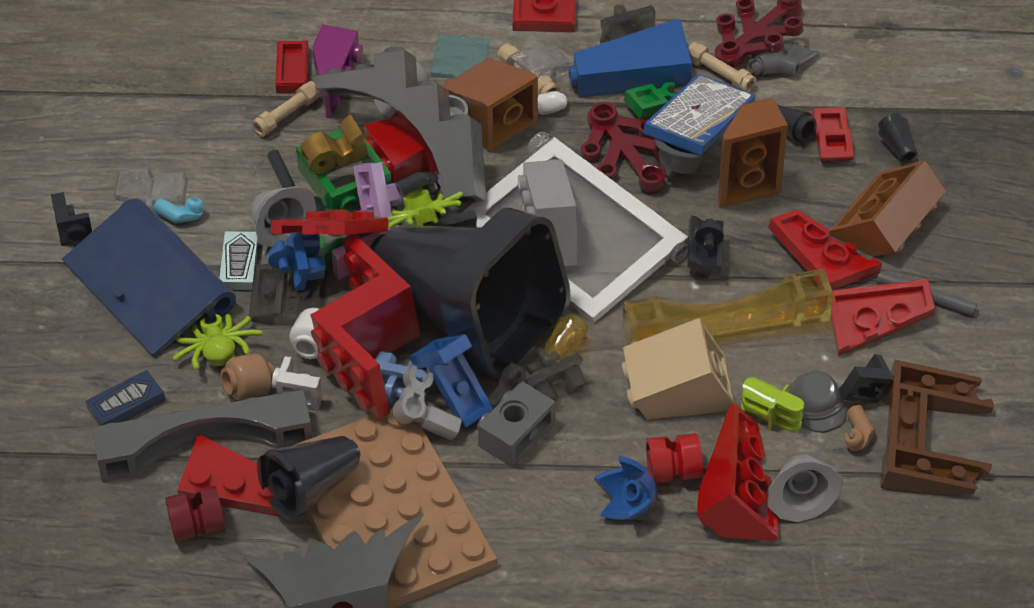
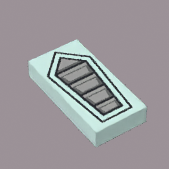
[219,231,259,290]

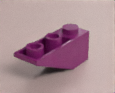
[312,24,363,118]

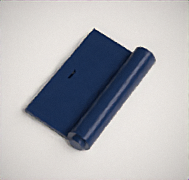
[62,198,236,358]

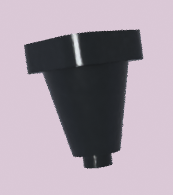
[370,207,570,380]

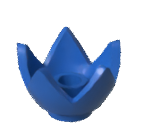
[594,455,657,520]

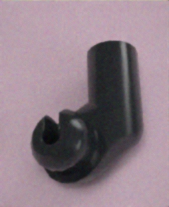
[395,172,441,197]

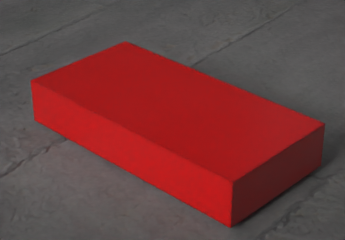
[275,40,309,93]

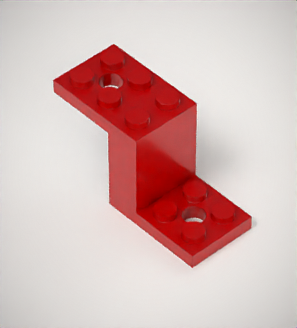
[310,234,420,420]

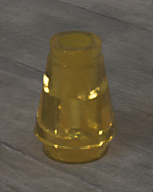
[542,313,589,365]

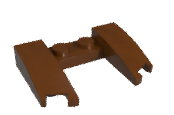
[880,360,994,495]

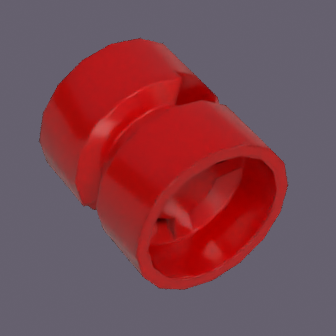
[646,433,703,484]

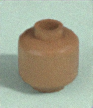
[220,353,274,401]

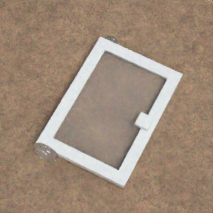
[462,132,688,324]

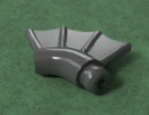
[747,41,820,76]

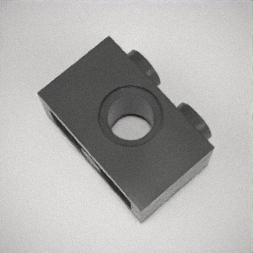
[477,381,556,467]

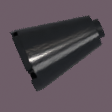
[257,436,361,520]

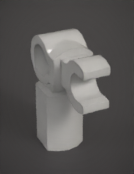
[393,365,462,441]

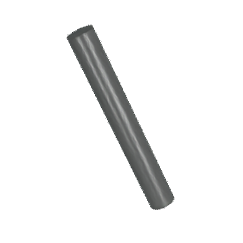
[877,271,978,316]

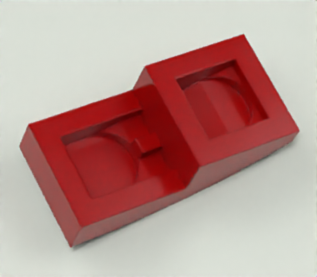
[812,107,854,161]

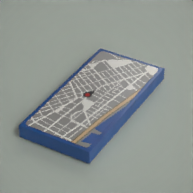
[643,73,756,156]

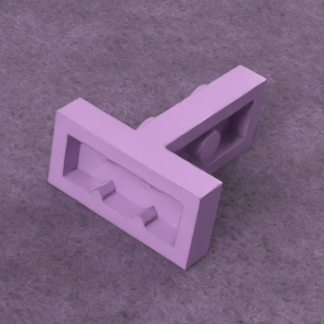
[353,162,442,224]

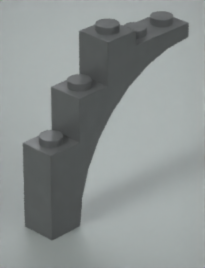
[314,47,486,204]

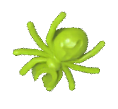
[387,190,463,229]
[172,314,263,370]

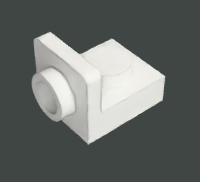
[272,356,322,410]

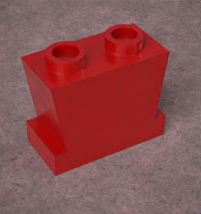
[364,111,438,183]

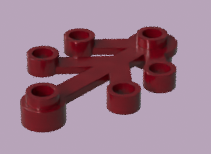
[715,0,804,67]
[581,102,665,194]

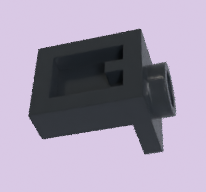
[51,192,92,245]
[839,354,894,402]

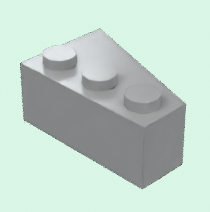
[518,159,577,266]

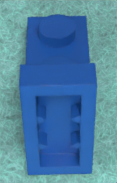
[409,334,493,428]

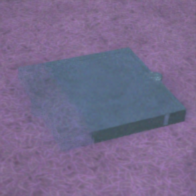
[431,34,489,79]

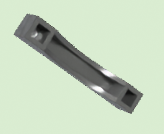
[92,390,312,482]

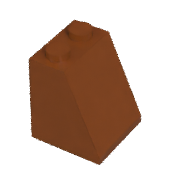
[442,58,538,152]

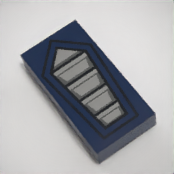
[86,370,165,426]

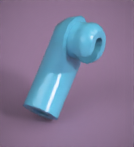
[153,197,204,224]

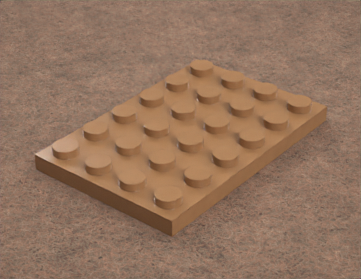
[295,408,497,608]

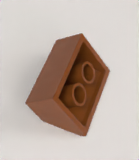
[718,97,788,208]
[829,160,946,257]

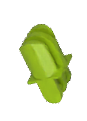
[741,377,804,432]

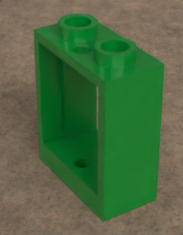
[296,129,391,213]

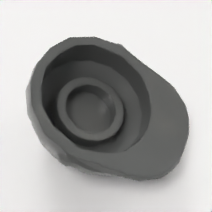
[788,370,847,432]

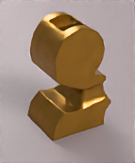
[300,114,368,174]

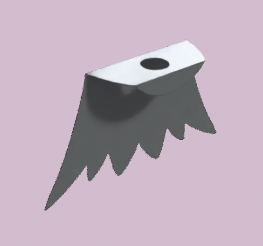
[243,514,424,608]

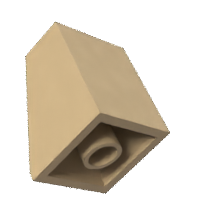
[622,318,735,420]

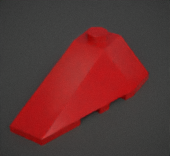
[697,402,779,541]

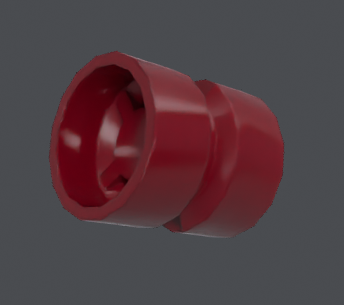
[165,486,226,543]

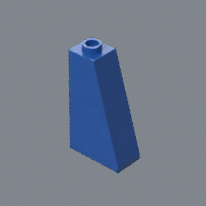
[568,19,692,97]

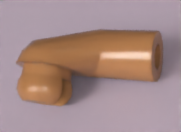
[844,405,875,451]

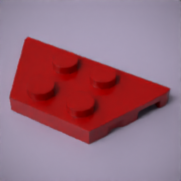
[271,209,388,235]

